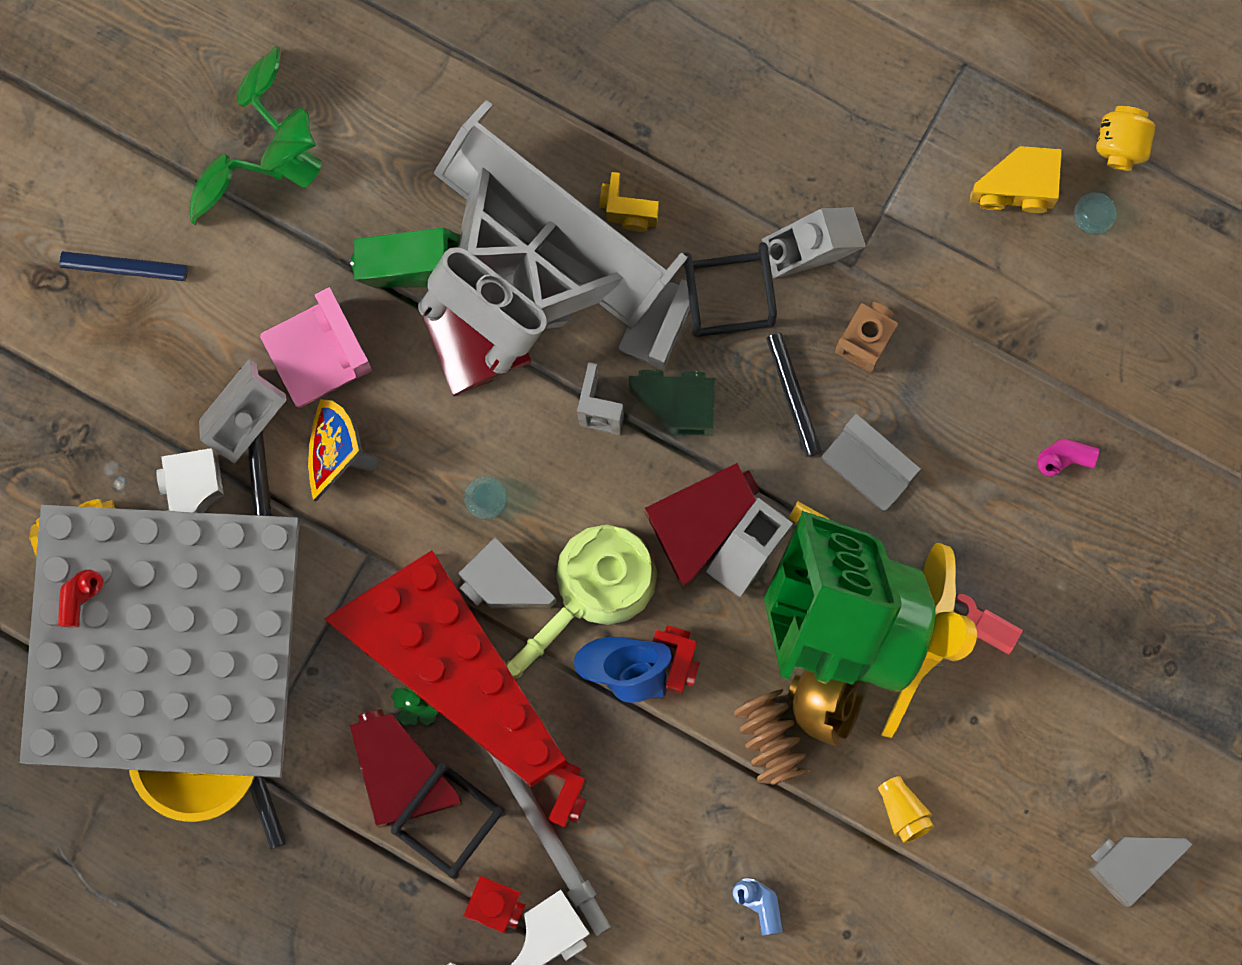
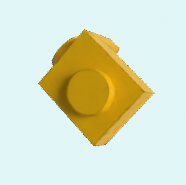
[599,172,659,232]

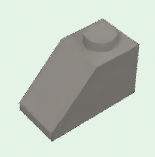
[458,538,557,609]
[1088,837,1192,907]

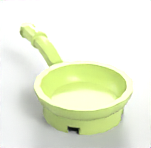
[505,524,658,679]

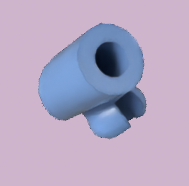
[733,878,783,935]

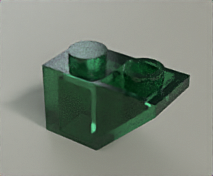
[629,370,715,436]

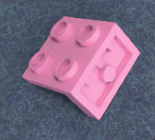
[260,287,372,408]

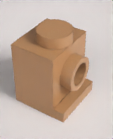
[835,302,898,373]

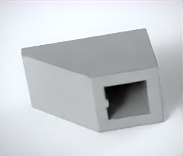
[761,207,866,278]
[706,498,793,598]

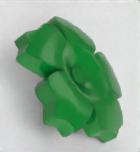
[391,686,438,727]

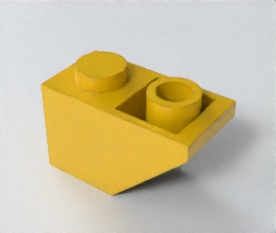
[970,146,1062,213]

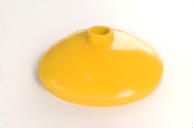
[129,770,255,822]

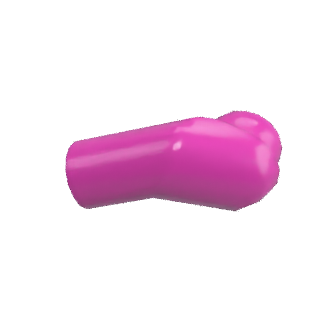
[1037,439,1100,477]

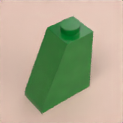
[351,227,460,288]

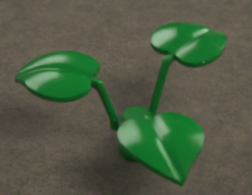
[189,45,322,225]

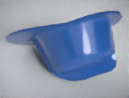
[573,637,672,703]

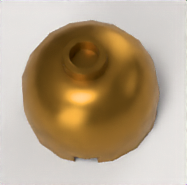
[788,670,866,746]

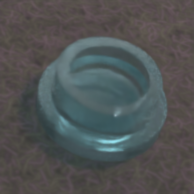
[1074,192,1117,235]
[464,477,507,519]

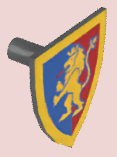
[308,399,378,501]

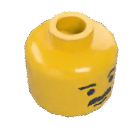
[1096,106,1156,171]

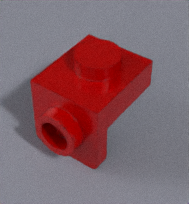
[653,626,700,695]
[548,762,587,829]

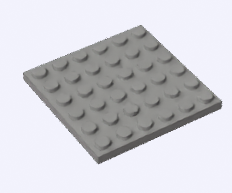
[19,505,300,778]

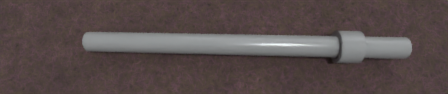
[489,753,611,936]

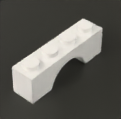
[157,448,224,513]
[447,890,590,965]

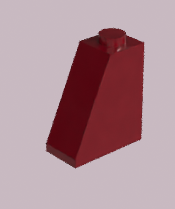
[645,463,760,589]
[349,709,463,828]

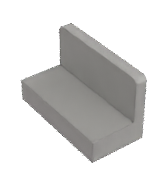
[619,279,697,370]
[199,359,287,464]
[577,363,624,435]
[822,414,921,512]

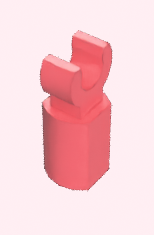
[956,594,1023,655]

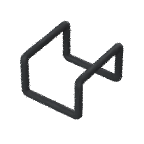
[683,242,777,337]
[391,763,506,879]

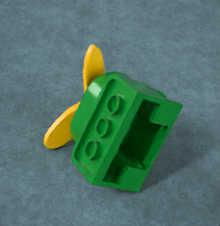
[764,511,977,738]

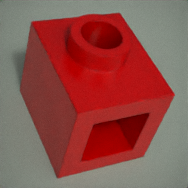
[463,876,526,934]

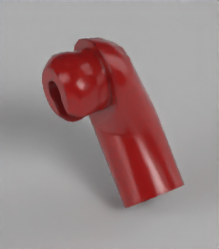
[57,569,104,628]

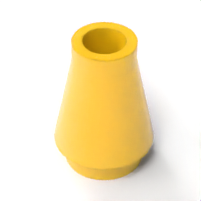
[878,776,934,844]

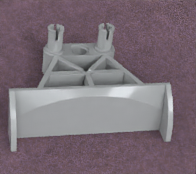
[418,99,688,374]

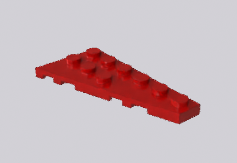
[324,550,568,787]

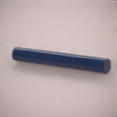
[60,251,188,282]

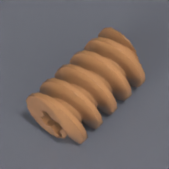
[734,689,812,785]

